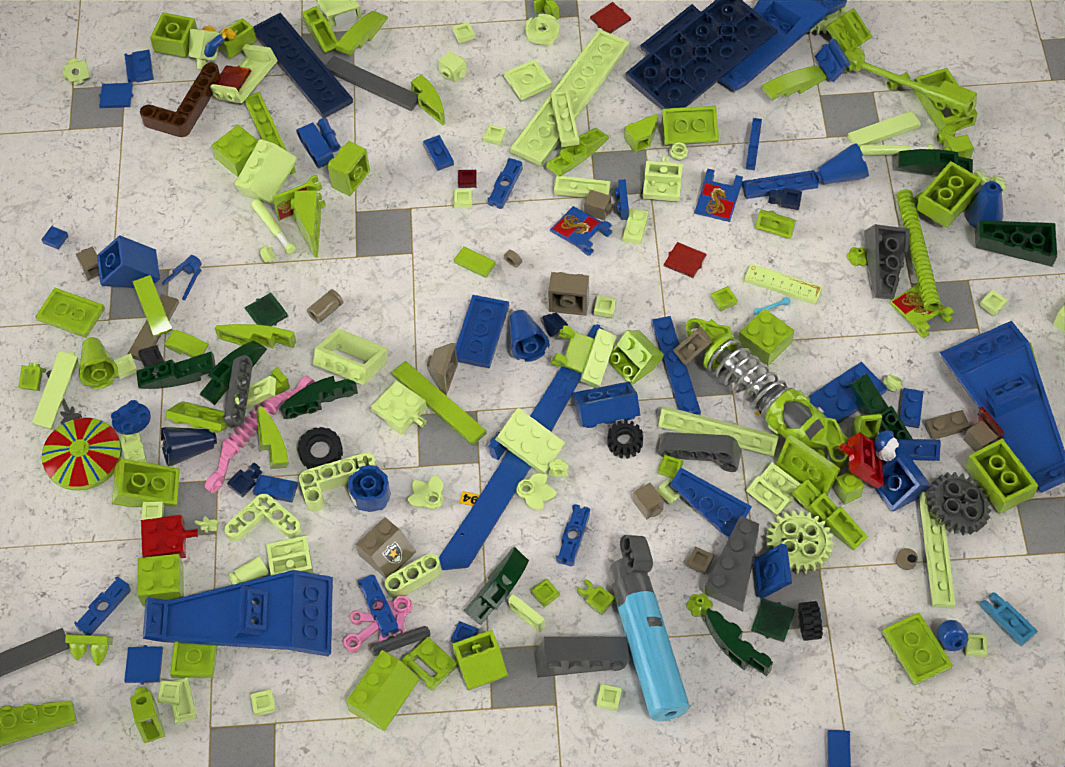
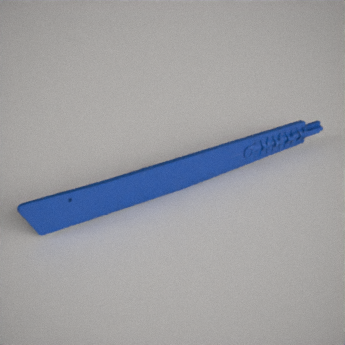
[434,324,604,571]

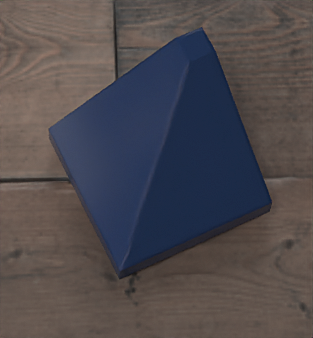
[542,312,568,337]

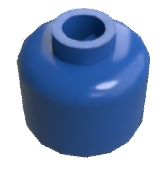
[937,620,969,652]

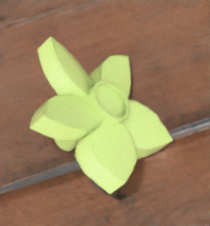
[194,516,219,532]

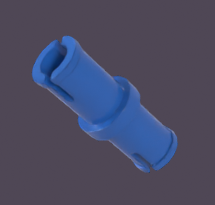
[317,118,341,152]

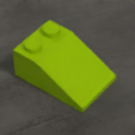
[291,190,321,257]
[112,458,180,507]

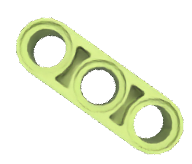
[385,554,442,599]

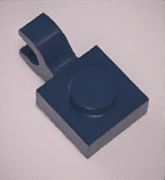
[768,188,802,210]
[227,462,262,498]

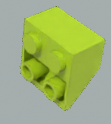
[218,18,257,60]
[608,330,664,385]
[452,630,508,691]

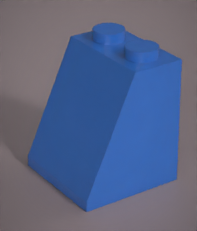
[97,235,160,288]

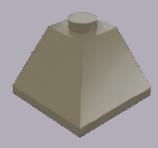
[427,343,458,396]

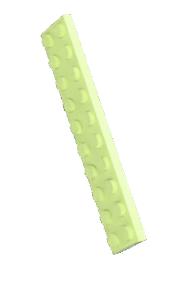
[510,29,629,167]

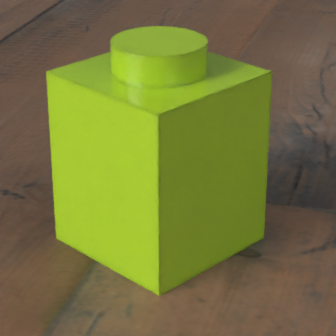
[833,471,864,505]

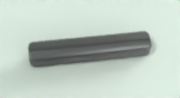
[370,626,431,656]

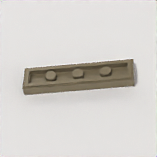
[127,294,179,361]

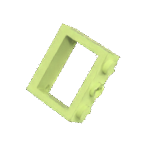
[313,328,388,385]

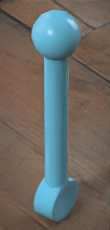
[754,297,790,315]

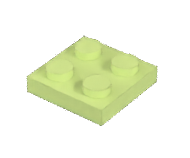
[504,59,552,101]

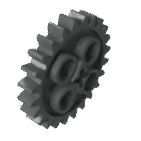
[926,472,992,535]

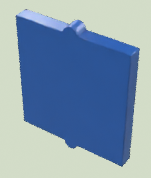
[99,83,134,108]
[124,645,163,685]

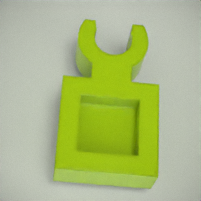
[577,579,615,615]

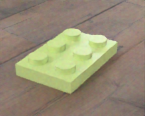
[495,407,565,474]

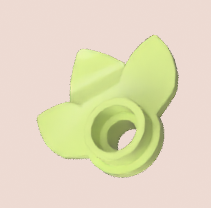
[516,473,557,510]
[407,475,444,509]

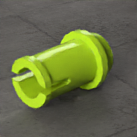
[886,72,910,90]

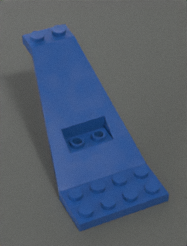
[940,320,1065,493]
[143,570,333,657]

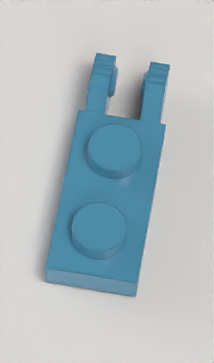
[980,592,1038,647]

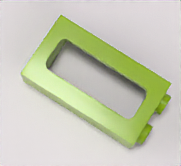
[913,68,978,132]

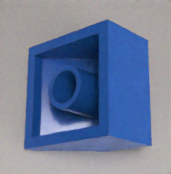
[874,454,931,511]

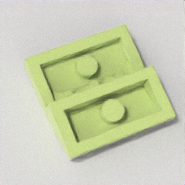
[746,463,800,516]

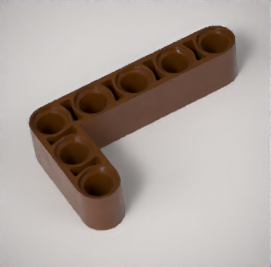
[140,62,221,137]

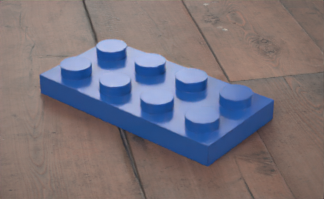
[456,295,510,368]
[808,361,887,424]

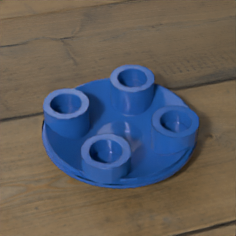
[111,400,151,435]

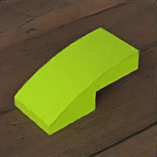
[164,330,209,358]

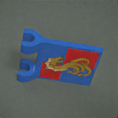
[694,169,743,222]
[550,206,612,256]

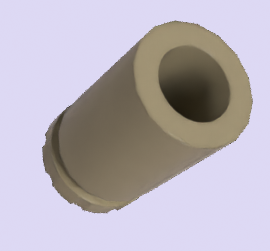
[307,289,344,324]

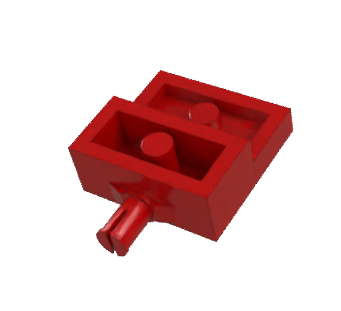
[839,432,883,489]
[141,515,198,558]

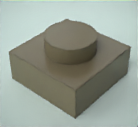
[686,546,714,575]

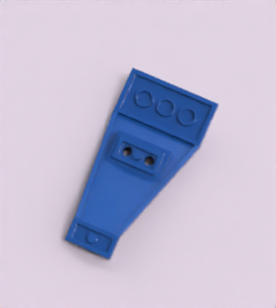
[719,0,847,91]

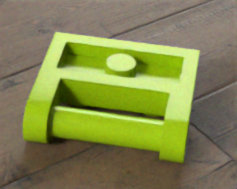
[401,637,458,691]

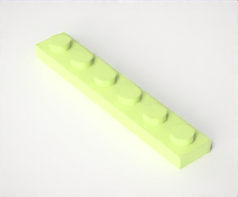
[658,406,779,456]
[919,492,956,609]

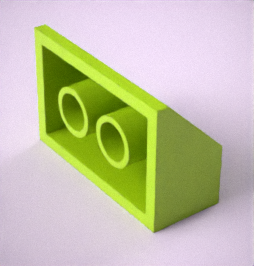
[346,650,420,732]

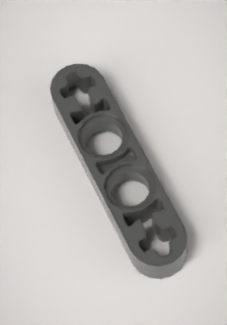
[224,355,253,428]

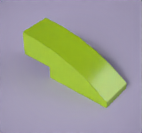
[302,6,338,53]
[411,74,445,125]
[132,275,172,337]
[256,407,289,469]
[851,414,882,439]

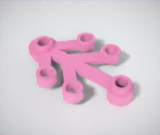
[344,596,413,653]

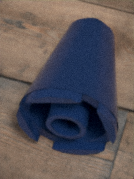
[160,427,217,466]

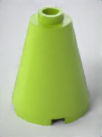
[79,337,118,389]

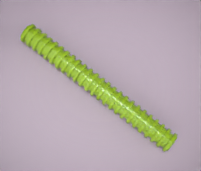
[896,189,941,311]

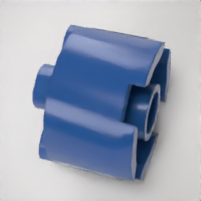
[348,465,391,512]

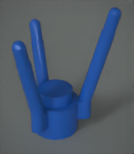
[162,255,202,300]

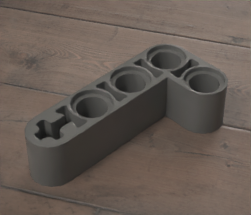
[658,432,742,472]

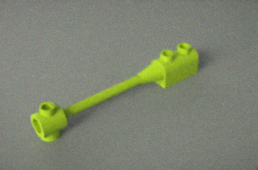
[844,48,977,116]

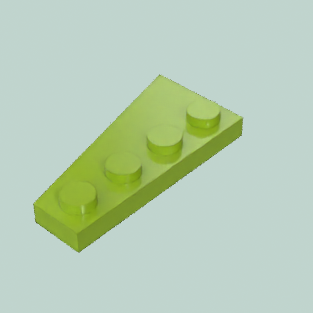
[0,701,77,747]

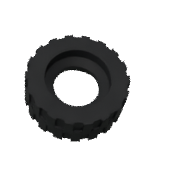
[298,427,343,469]

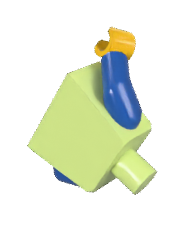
[189,25,236,69]

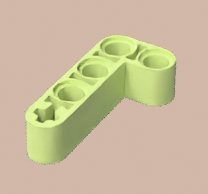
[299,453,376,512]

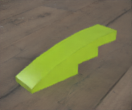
[335,11,388,56]
[762,65,828,101]
[546,128,609,176]
[215,324,296,349]
[791,479,868,550]

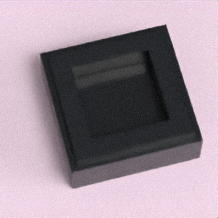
[138,345,164,368]

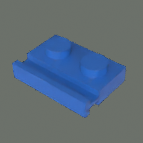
[815,38,851,82]
[124,49,154,83]

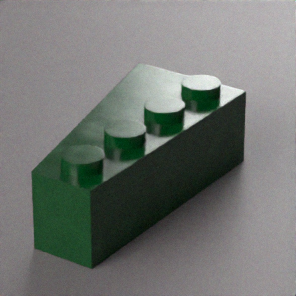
[975,220,1057,267]

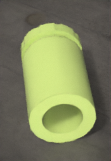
[228,556,269,585]

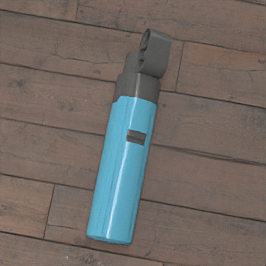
[610,535,690,722]

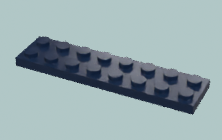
[253,12,353,118]

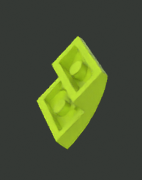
[826,8,873,52]

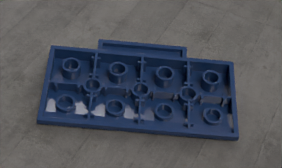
[626,0,778,109]

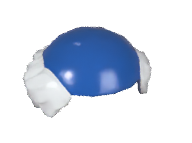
[874,430,899,461]

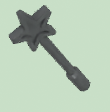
[46,370,82,425]

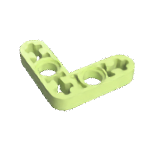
[225,494,301,541]

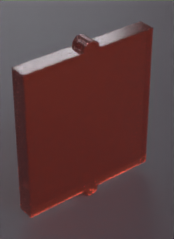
[590,2,631,34]
[214,65,251,92]
[664,242,707,278]
[977,406,1005,441]

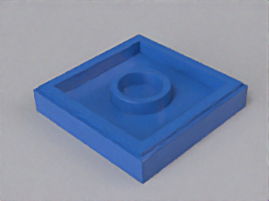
[753,544,792,598]

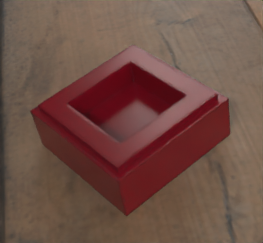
[458,169,477,188]

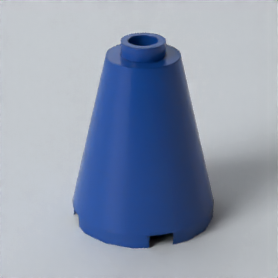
[815,143,869,185]
[966,181,1004,228]
[510,310,550,362]

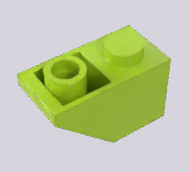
[624,114,658,153]

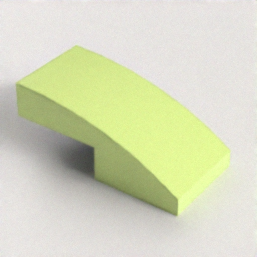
[120,432,147,463]

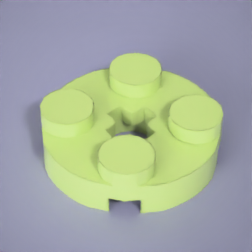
[525,14,560,46]
[972,170,1007,192]

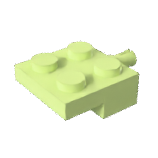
[643,156,683,202]
[371,380,427,435]
[266,536,314,575]

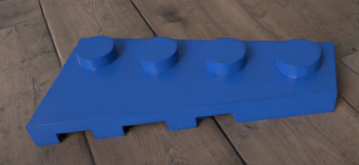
[670,467,752,539]

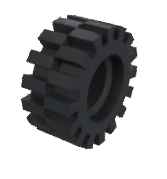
[607,420,643,459]
[798,601,823,641]

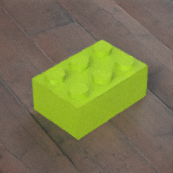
[916,161,982,228]
[965,438,1038,514]

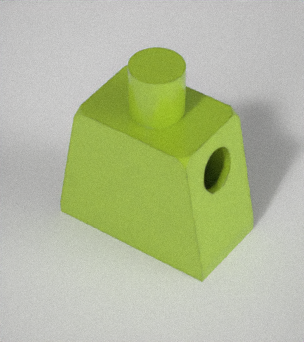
[130,687,165,743]

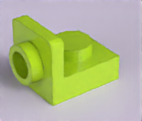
[534,0,560,20]
[18,362,46,391]

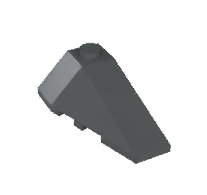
[864,224,909,300]

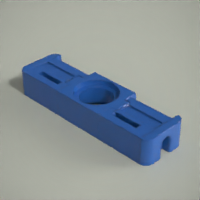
[746,118,762,170]
[487,158,523,209]
[556,504,590,566]
[358,575,399,638]
[74,577,131,636]

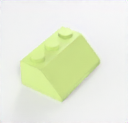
[234,139,297,204]

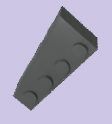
[705,515,759,612]
[535,637,629,678]

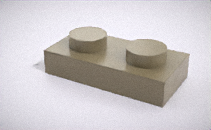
[673,327,713,365]
[925,410,970,440]

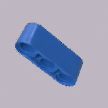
[296,122,334,169]

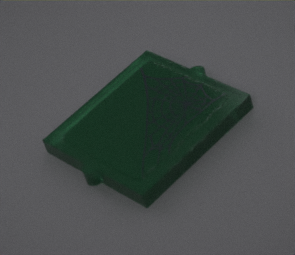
[244,293,289,326]
[751,598,796,643]

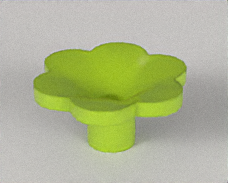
[846,247,867,266]
[686,593,713,617]

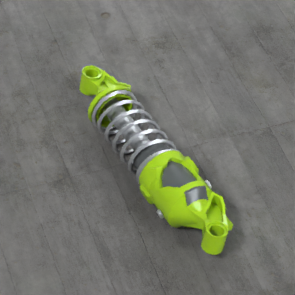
[685,318,849,469]

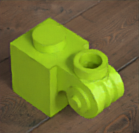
[936,125,974,159]

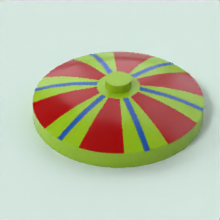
[42,418,122,491]

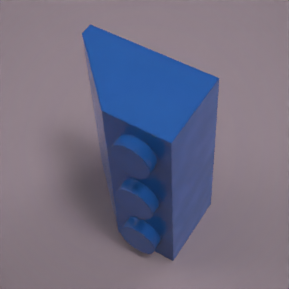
[573,381,641,428]

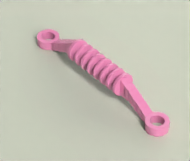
[205,376,315,493]

